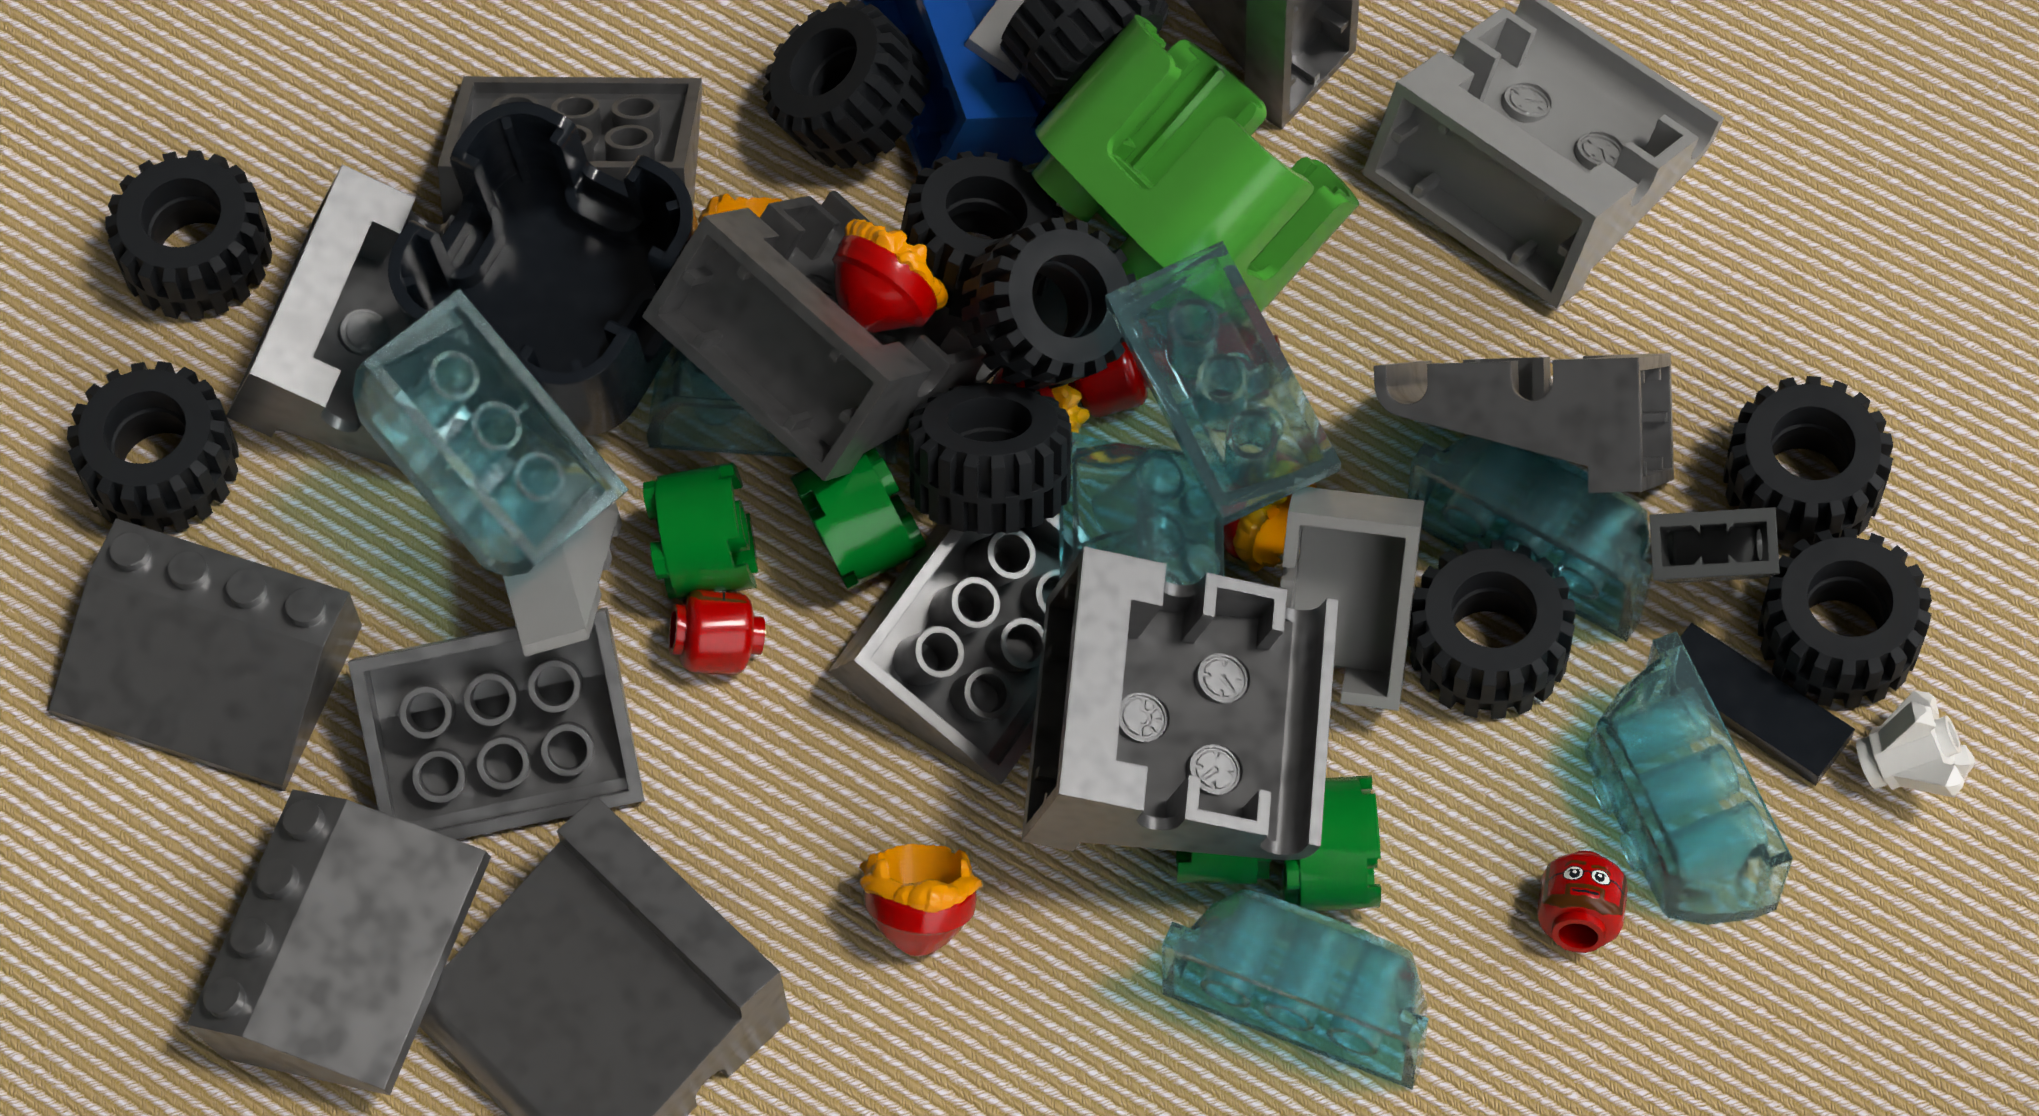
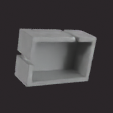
[1280,485,1424,711]

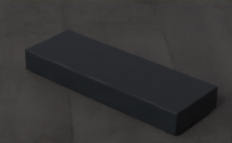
[1653,622,1855,786]

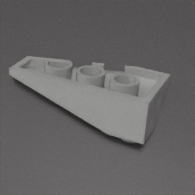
[473,447,622,657]

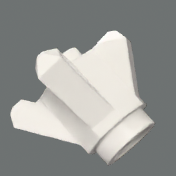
[1856,690,1975,798]

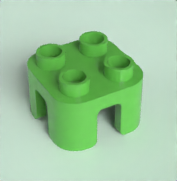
[1031,15,1359,324]

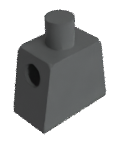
[1649,507,1780,583]

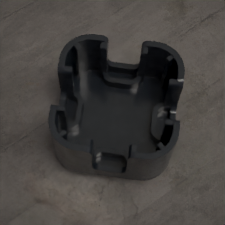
[388,102,698,437]

